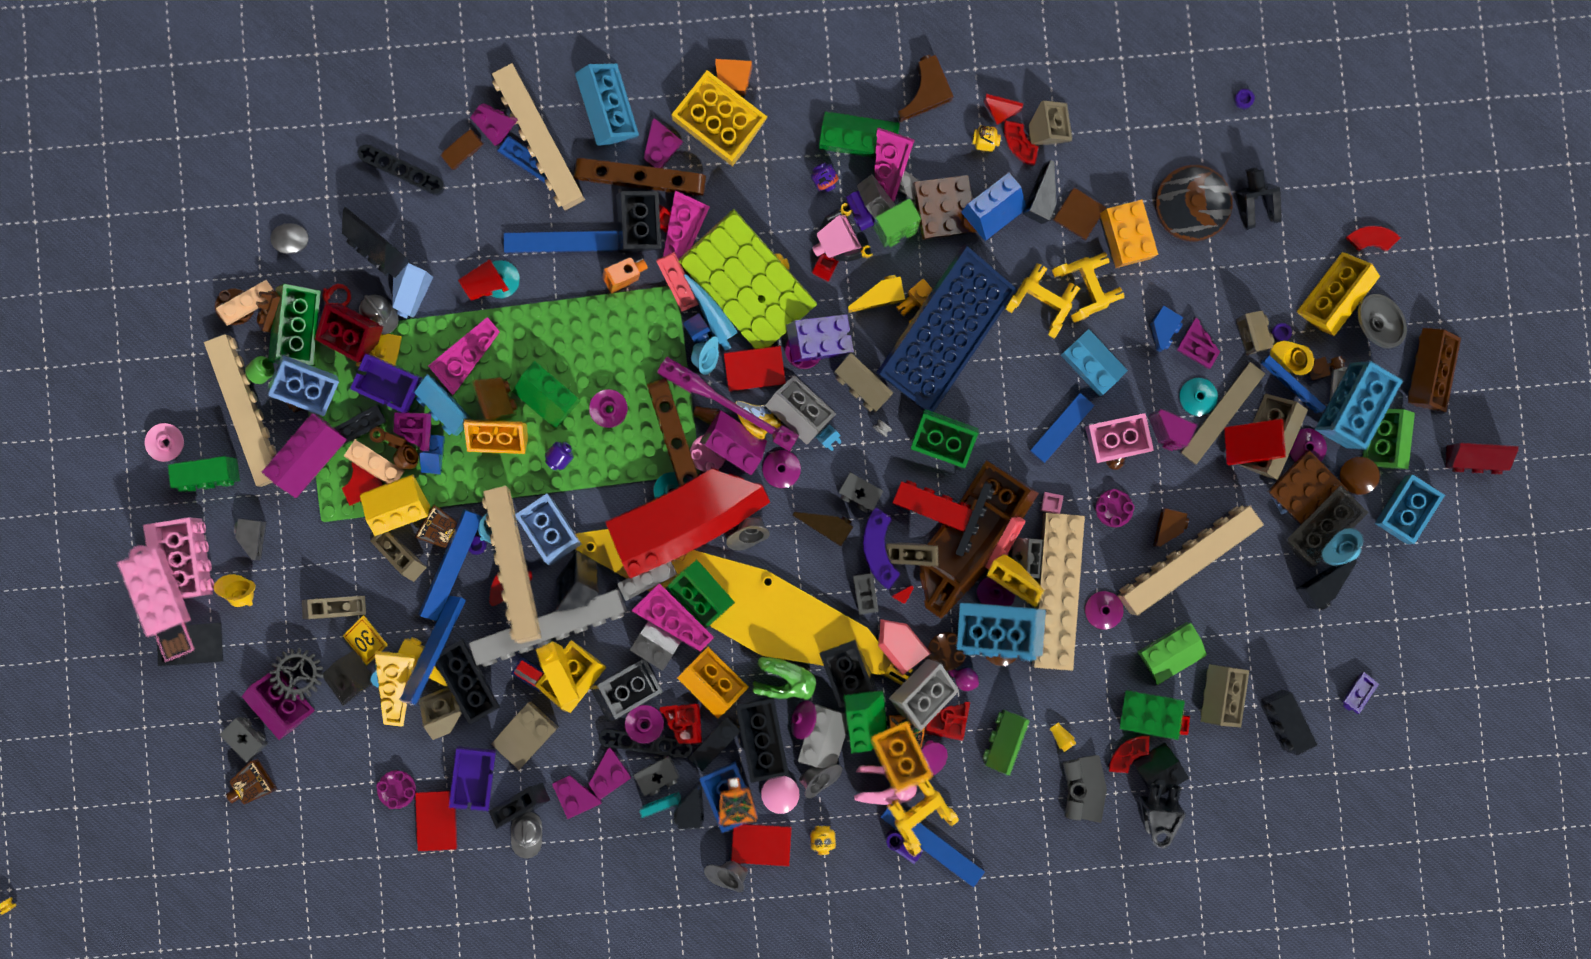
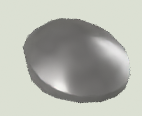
[270,224,308,254]

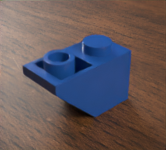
[1150,306,1183,352]
[683,313,712,344]

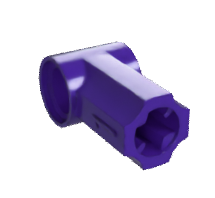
[846,191,875,231]
[885,830,923,864]

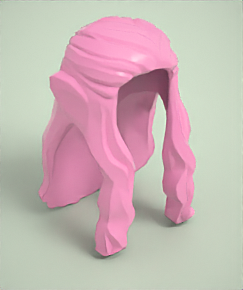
[854,765,917,805]

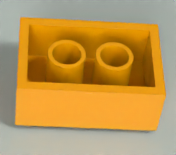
[1100,200,1158,268]
[871,721,933,795]

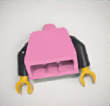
[812,203,873,262]

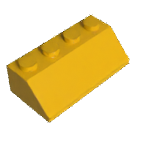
[1297,252,1380,336]

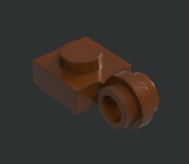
[1310,356,1346,380]
[370,427,408,449]

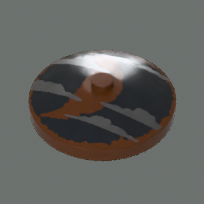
[1155,165,1233,242]

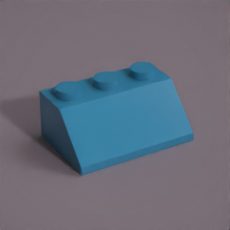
[1061,329,1128,397]
[414,375,473,436]

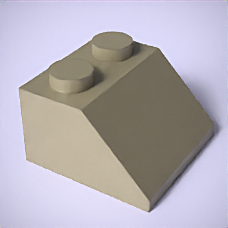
[1236,311,1274,355]

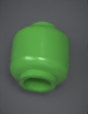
[245,356,275,384]

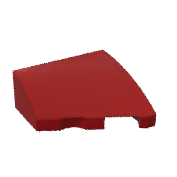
[458,259,509,300]
[925,702,970,741]
[660,704,702,744]

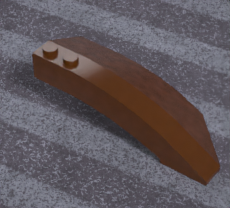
[920,460,1039,619]

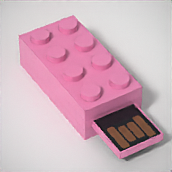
[118,546,195,661]

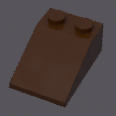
[473,377,518,421]

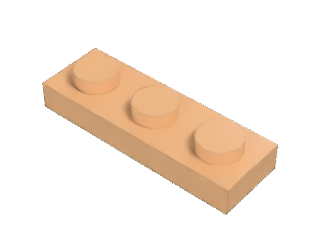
[216,280,273,326]
[344,440,404,484]

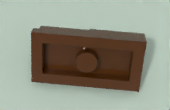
[256,290,280,332]

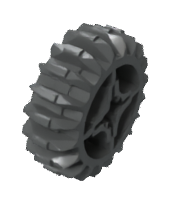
[270,648,324,701]

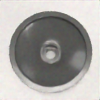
[1358,294,1407,348]

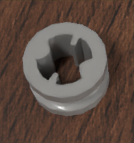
[873,420,892,437]

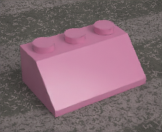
[1085,413,1154,463]

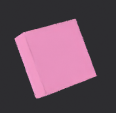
[1040,492,1063,514]

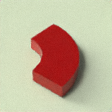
[1004,120,1039,166]
[1346,226,1401,252]
[1109,735,1150,773]

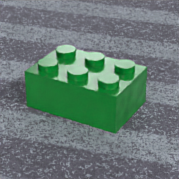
[911,409,979,468]
[168,456,240,492]
[1120,690,1185,740]

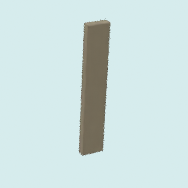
[1180,362,1265,465]

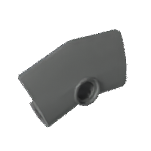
[1063,755,1107,823]

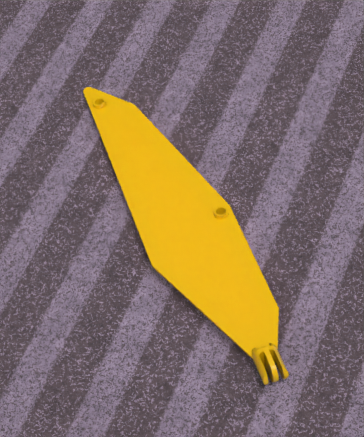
[575,529,913,685]

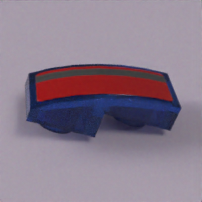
[511,657,545,693]

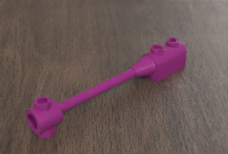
[657,357,799,452]

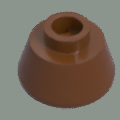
[393,444,419,469]

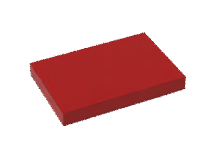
[724,345,786,391]
[1225,419,1286,466]
[415,791,457,851]
[732,824,792,866]

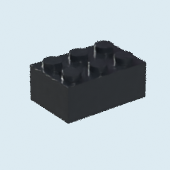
[1261,690,1318,755]

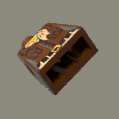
[415,504,458,548]
[226,759,277,804]

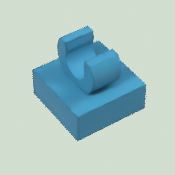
[816,424,841,451]

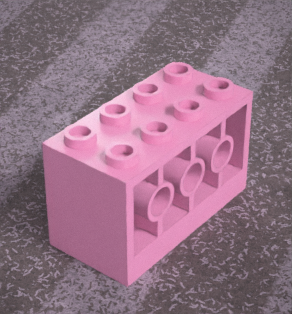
[143,518,214,599]

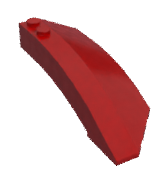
[605,467,770,579]

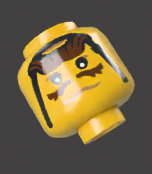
[972,125,1001,152]

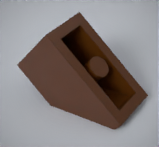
[1153,508,1189,547]

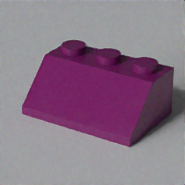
[1148,409,1197,451]
[700,410,767,476]
[241,669,315,740]

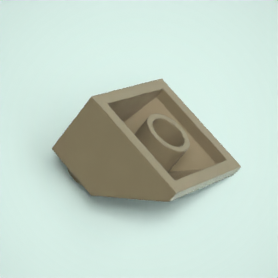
[1029,101,1073,145]
[419,687,461,740]

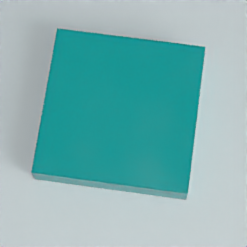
[639,791,681,818]

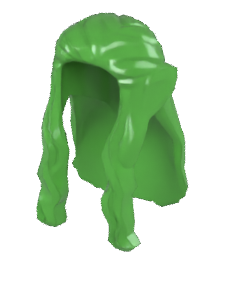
[753,657,816,700]

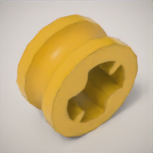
[0,897,17,915]

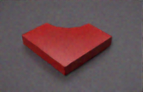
[342,462,384,506]

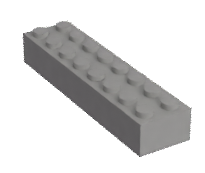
[469,589,628,667]

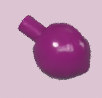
[948,668,979,691]

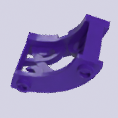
[863,508,900,589]

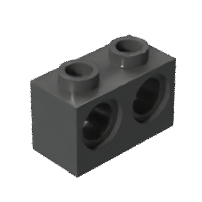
[853,573,879,615]

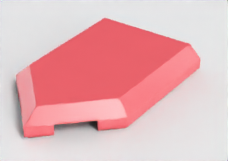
[878,619,931,676]

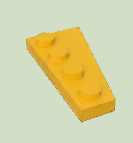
[375,651,415,726]

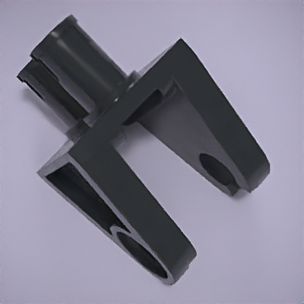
[1235,168,1282,230]
[1140,783,1186,848]

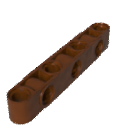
[574,158,706,196]
[647,378,698,487]

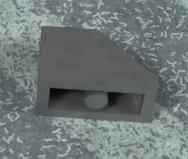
[857,174,895,218]
[234,519,266,560]

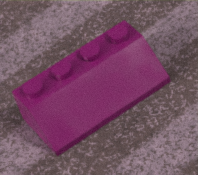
[262,413,347,498]

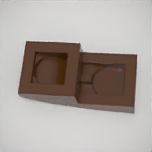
[440,130,483,170]

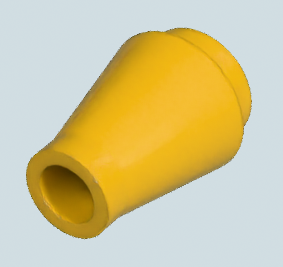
[1050,722,1076,752]

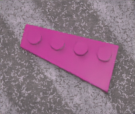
[875,127,915,202]
[663,190,710,266]
[428,317,500,395]
[632,583,714,652]

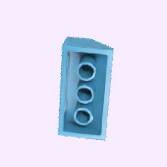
[575,64,639,145]

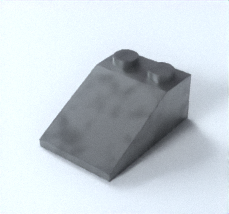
[630,621,682,671]

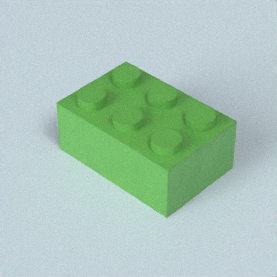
[873,198,921,247]

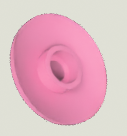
[145,423,184,462]

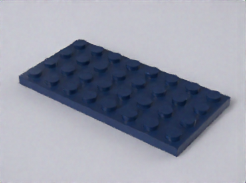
[876,245,1017,412]

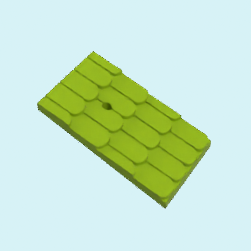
[678,209,817,349]

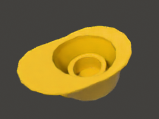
[1270,341,1315,375]
[213,574,256,607]

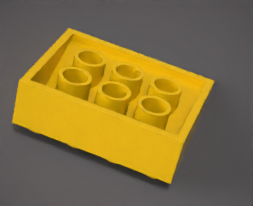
[671,70,767,166]

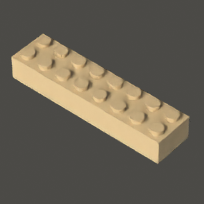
[1117,505,1264,615]
[1032,513,1085,671]

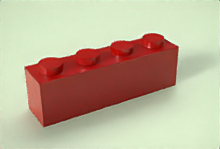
[893,480,973,532]

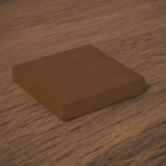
[1053,188,1106,240]

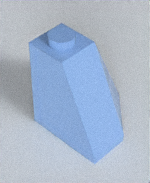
[393,263,433,319]

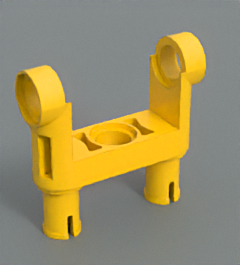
[1052,252,1124,323]
[1005,263,1080,338]
[887,780,959,856]

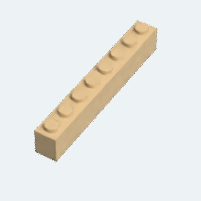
[492,63,585,210]
[204,334,277,487]
[482,486,542,644]

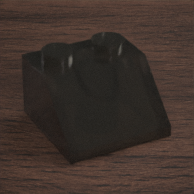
[323,650,373,706]

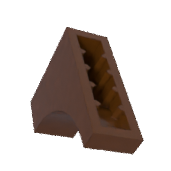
[897,55,954,123]

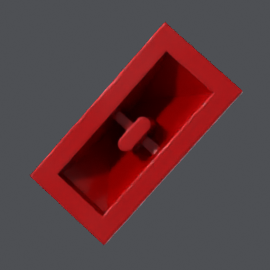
[984,94,1023,125]

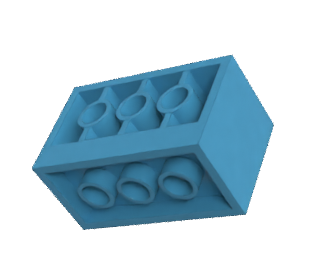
[1315,361,1403,449]
[957,603,1046,660]

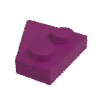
[470,104,518,146]
[644,118,683,168]
[1176,318,1220,369]
[393,413,431,451]
[589,748,632,800]
[552,775,602,819]

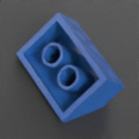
[961,173,1026,241]
[699,761,758,833]

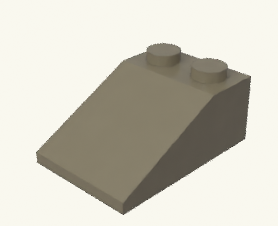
[491,702,559,770]

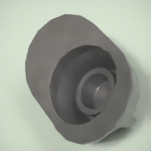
[359,295,399,334]
[726,516,770,550]
[799,764,842,798]
[511,812,542,859]
[704,861,748,892]

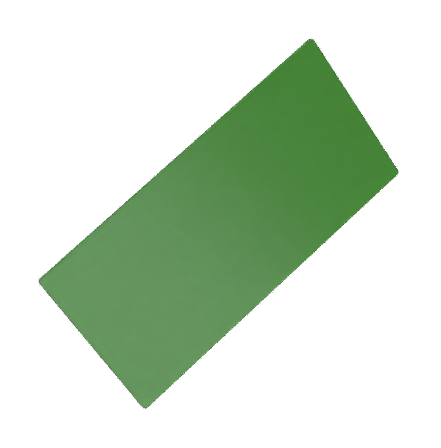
[308,286,701,522]

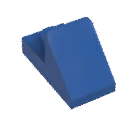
[420,435,445,474]

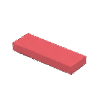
[656,252,699,312]
[985,517,1025,570]

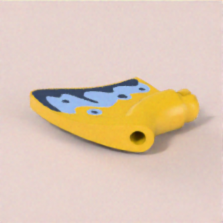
[735,401,783,439]

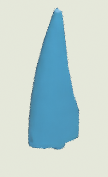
[683,274,738,351]

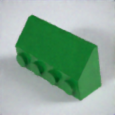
[819,111,900,158]
[268,284,321,366]

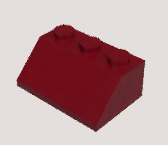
[315,304,384,363]
[1446,443,1518,475]

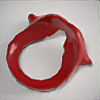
[322,284,351,306]

